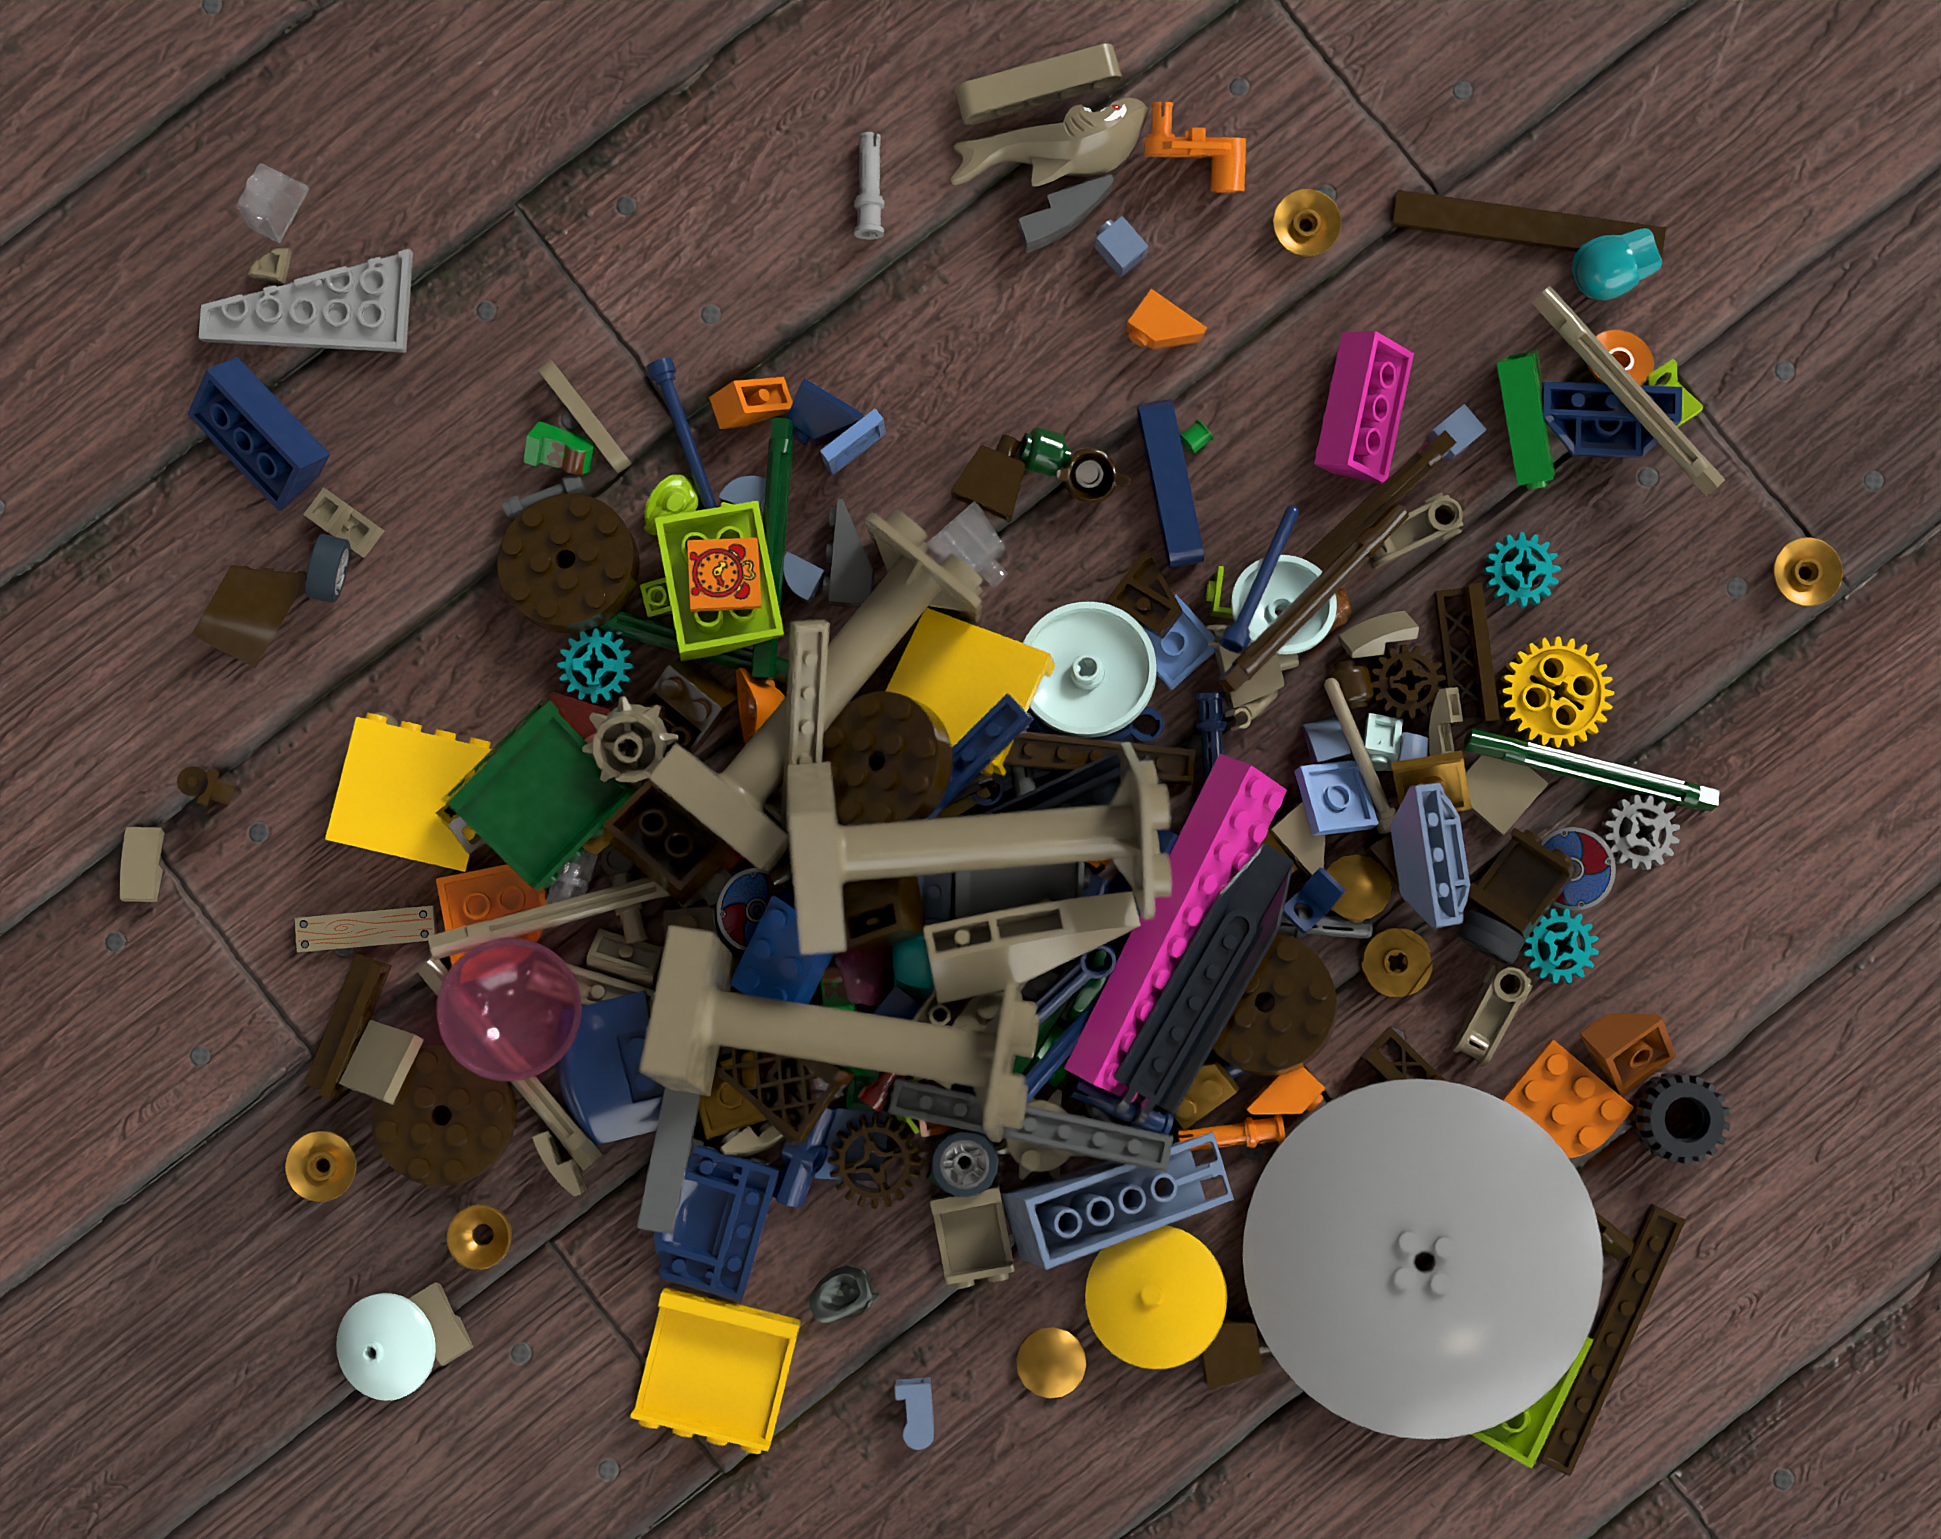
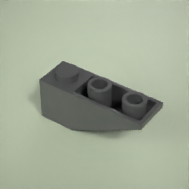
[823,499,874,608]

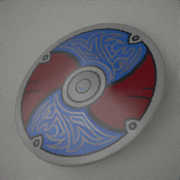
[1541,827,1616,910]
[716,868,788,950]

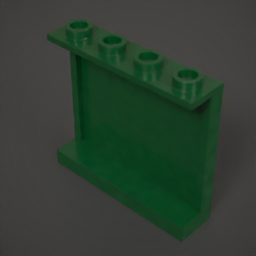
[441,699,637,891]

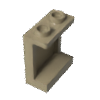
[930,1184,1015,1289]

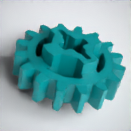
[1482,532,1561,608]
[557,628,635,704]
[1520,909,1599,983]

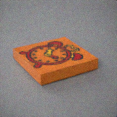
[687,538,761,612]

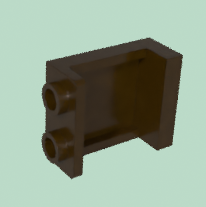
[1467,828,1575,940]

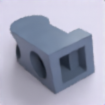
[895,1377,934,1450]

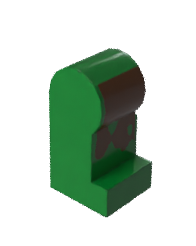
[523,421,594,475]
[821,954,857,1012]

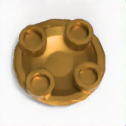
[1326,855,1392,923]
[1016,1327,1086,1398]

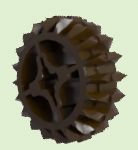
[828,1112,923,1209]

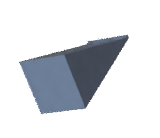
[1000,1132,1234,1270]

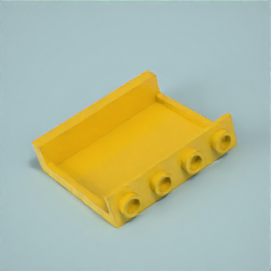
[886,608,1056,776]
[325,713,491,872]
[630,1287,801,1454]

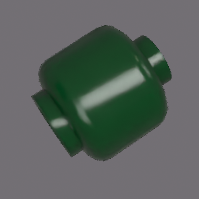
[1018,428,1071,476]

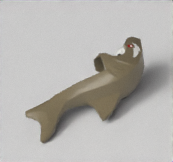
[950,98,1149,187]

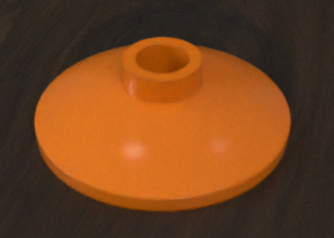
[1587,330,1654,385]

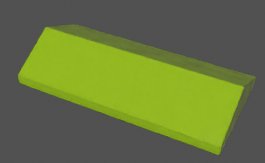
[1471,1337,1593,1468]

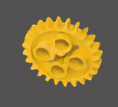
[1499,636,1614,749]

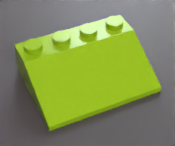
[655,501,784,661]

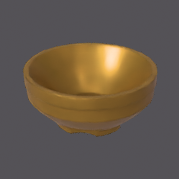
[447,1204,512,1270]

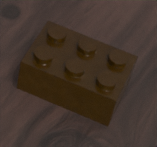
[603,779,731,905]

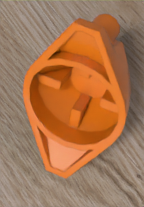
[736,668,785,745]

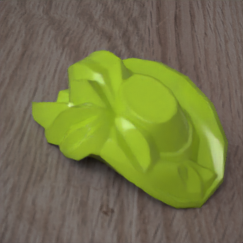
[643,475,699,535]

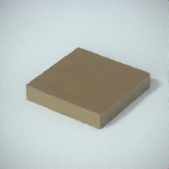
[1465,754,1549,836]
[339,1020,424,1105]

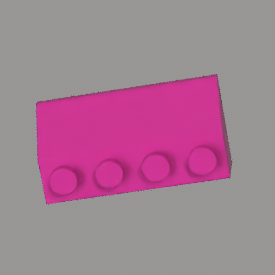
[1314,331,1414,484]

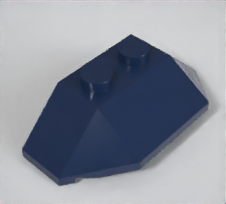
[1542,381,1682,458]

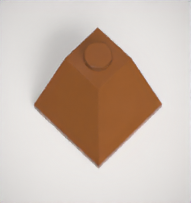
[1580,1013,1677,1097]

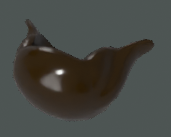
[1055,448,1131,503]

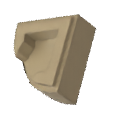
[248,248,292,285]

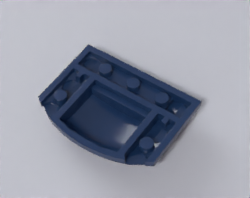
[555,990,665,1145]
[654,1145,779,1302]

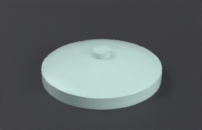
[1023,602,1157,738]

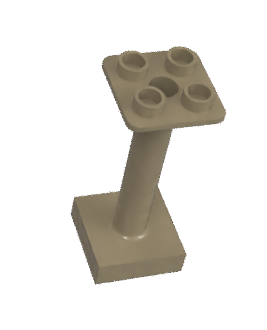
[648,509,983,872]
[788,742,1171,954]
[640,926,1039,1142]

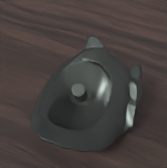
[809,1266,880,1323]

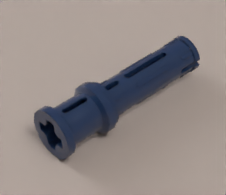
[1194,692,1227,784]
[1069,1076,1174,1135]

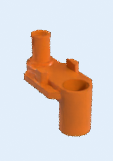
[1144,102,1246,193]

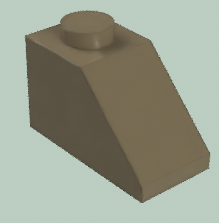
[1268,802,1325,879]

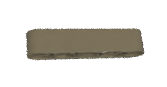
[954,44,1122,125]

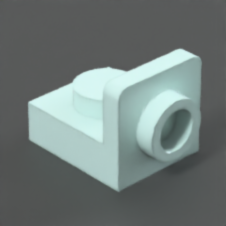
[1363,713,1403,771]

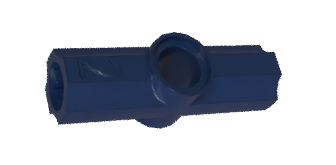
[773,1098,837,1208]

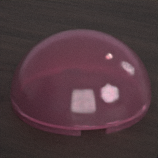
[437,938,582,1081]

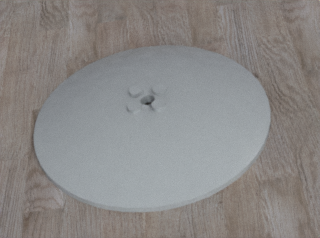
[1243,1079,1603,1439]

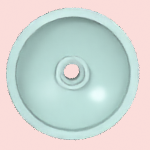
[1231,555,1337,654]
[336,1293,435,1400]

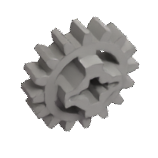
[1601,795,1680,870]

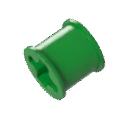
[1179,419,1214,456]

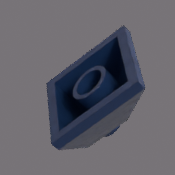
[786,378,864,446]

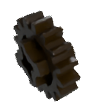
[1369,644,1446,720]

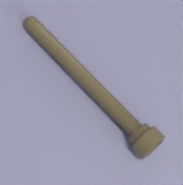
[1324,678,1398,834]

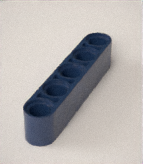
[1137,399,1204,568]

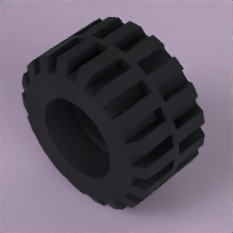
[1630,1073,1730,1164]

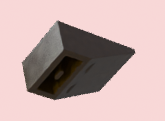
[624,658,738,758]
[842,875,926,953]

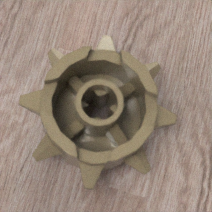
[582,697,678,790]
[995,1089,1085,1180]

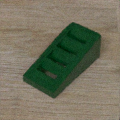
[1067,950,1118,1023]

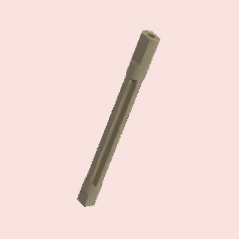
[1531,286,1725,496]
[428,877,670,960]
[417,957,602,1171]

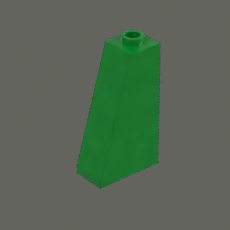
[1497,350,1555,489]

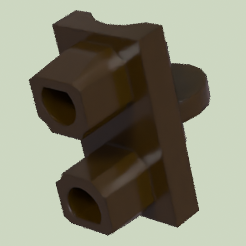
[177,766,237,806]

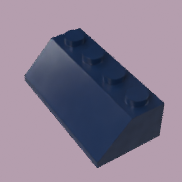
[187,357,330,511]

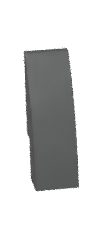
[1018,174,1114,254]

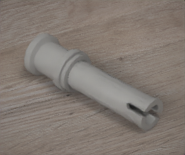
[854,132,884,239]

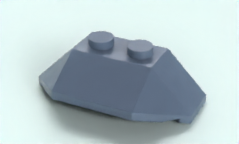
[1390,783,1470,928]

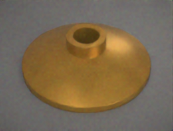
[1273,189,1341,257]
[1773,538,1843,606]
[285,1131,356,1202]

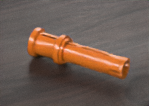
[1177,1114,1285,1151]

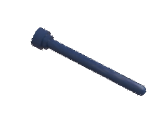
[646,357,717,510]
[1219,505,1299,654]

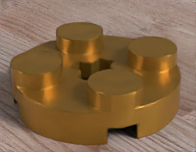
[1360,928,1432,997]

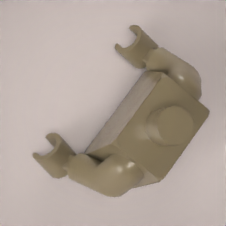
[1207,625,1299,731]

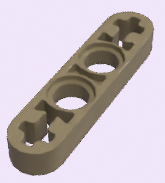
[537,359,632,474]

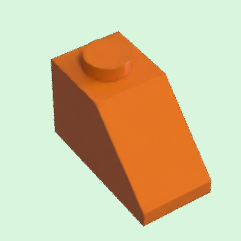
[1125,289,1207,350]
[709,377,793,429]
[1243,1067,1326,1114]

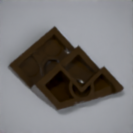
[191,565,307,668]

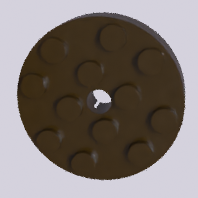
[497,494,640,633]
[822,691,952,826]
[1212,934,1338,1076]
[371,1044,517,1186]

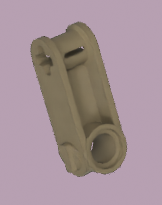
[1372,492,1464,569]
[1451,962,1533,1067]

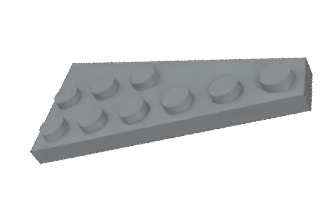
[199,249,413,352]

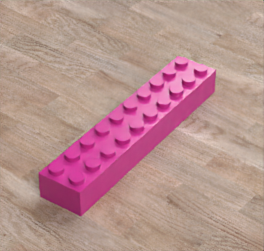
[1064,754,1287,1102]

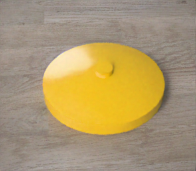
[1085,1225,1227,1369]

